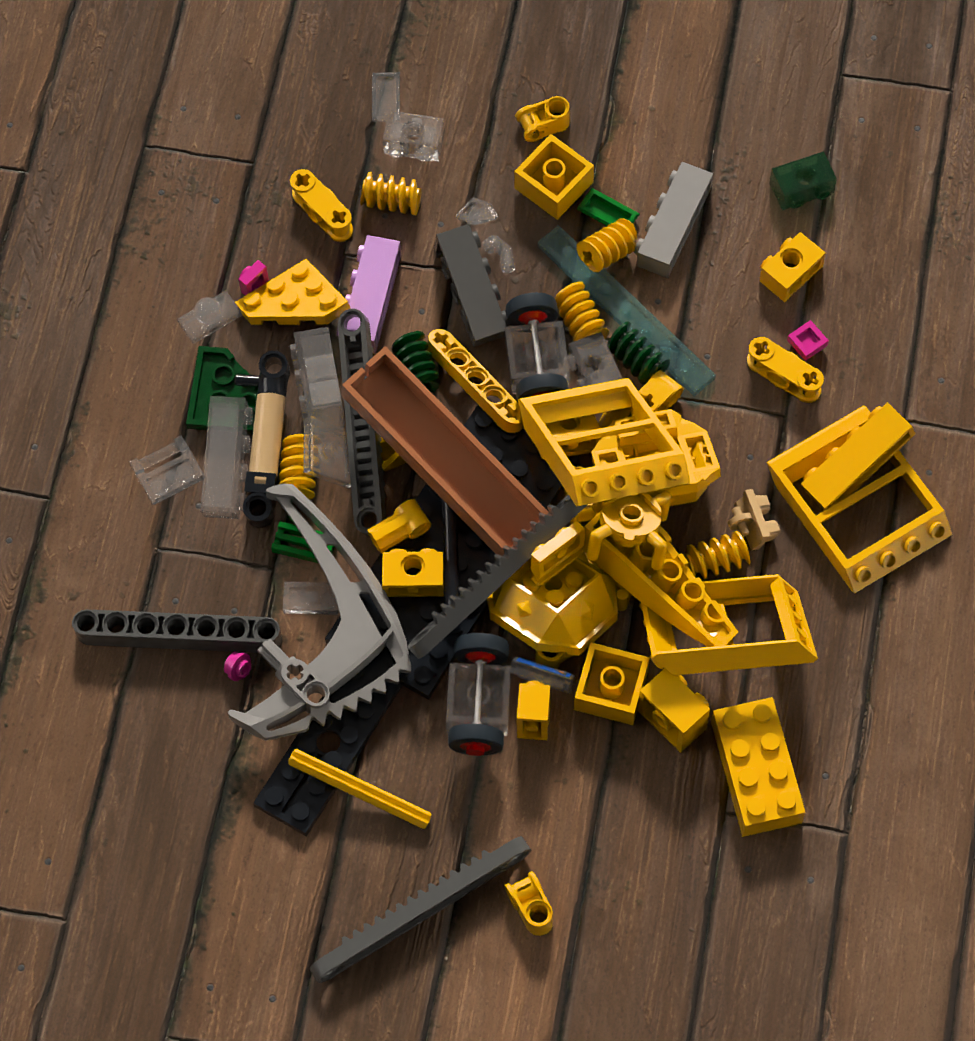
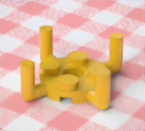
[586,491,672,570]

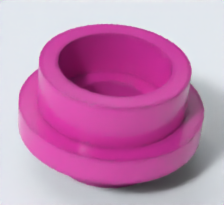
[224,652,251,681]

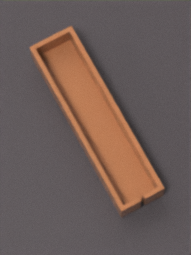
[340,346,549,556]

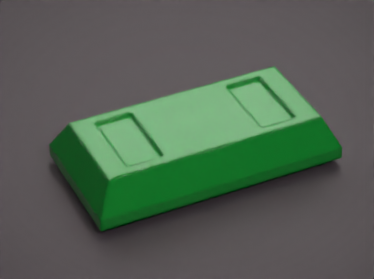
[577,188,640,226]

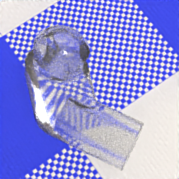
[482,235,515,273]

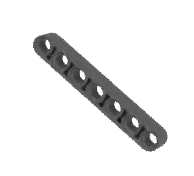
[72,609,282,653]

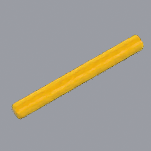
[288,749,432,829]

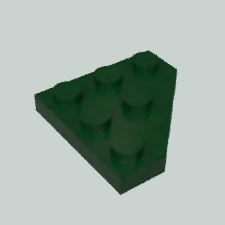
[186,346,258,435]

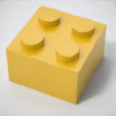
[514,134,594,220]
[574,642,650,725]
[638,668,710,753]

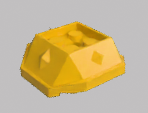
[591,409,721,506]
[487,540,618,656]

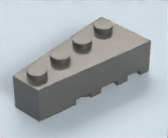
[434,224,510,347]

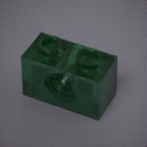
[769,151,837,210]

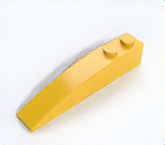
[581,511,738,647]

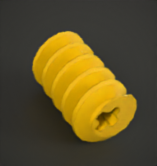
[360,172,422,216]
[576,218,637,272]
[555,281,609,347]
[278,434,319,500]
[684,531,750,579]

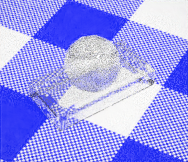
[177,291,242,344]

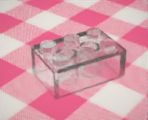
[290,327,346,435]

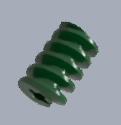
[607,321,670,385]
[391,331,440,393]

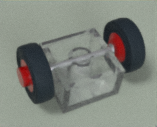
[505,292,570,403]
[446,633,511,756]

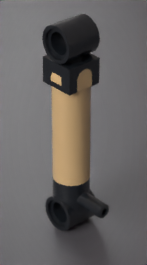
[235,351,290,528]

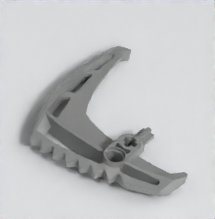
[228,484,411,741]

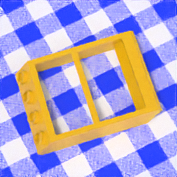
[518,378,690,507]
[766,406,953,593]
[639,574,818,675]

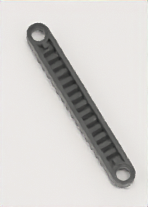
[338,309,386,536]
[407,495,588,659]
[310,836,531,983]

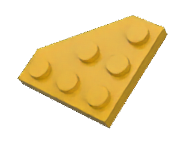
[235,259,351,325]

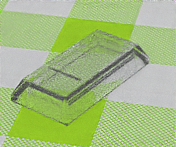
[372,72,400,122]

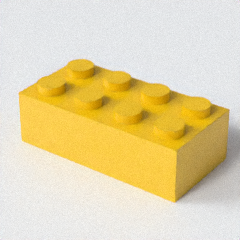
[711,697,806,837]

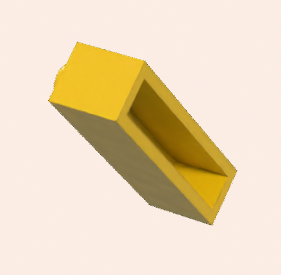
[801,402,915,511]

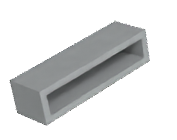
[634,162,713,278]

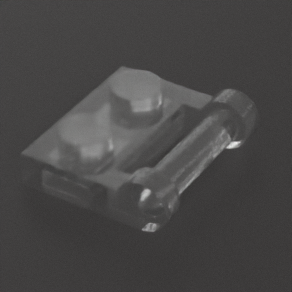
[129,435,205,505]

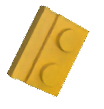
[531,521,585,587]

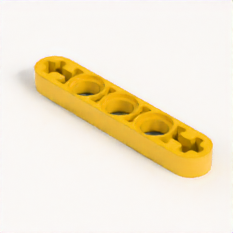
[427,329,523,433]

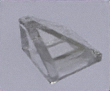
[455,197,499,225]

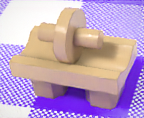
[727,489,780,551]

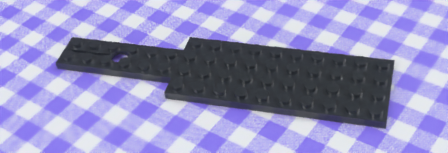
[253,405,580,837]

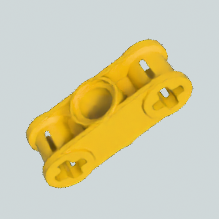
[290,169,353,242]
[747,337,824,403]

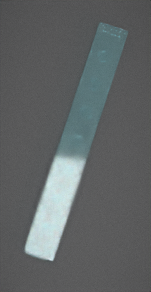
[538,225,716,397]

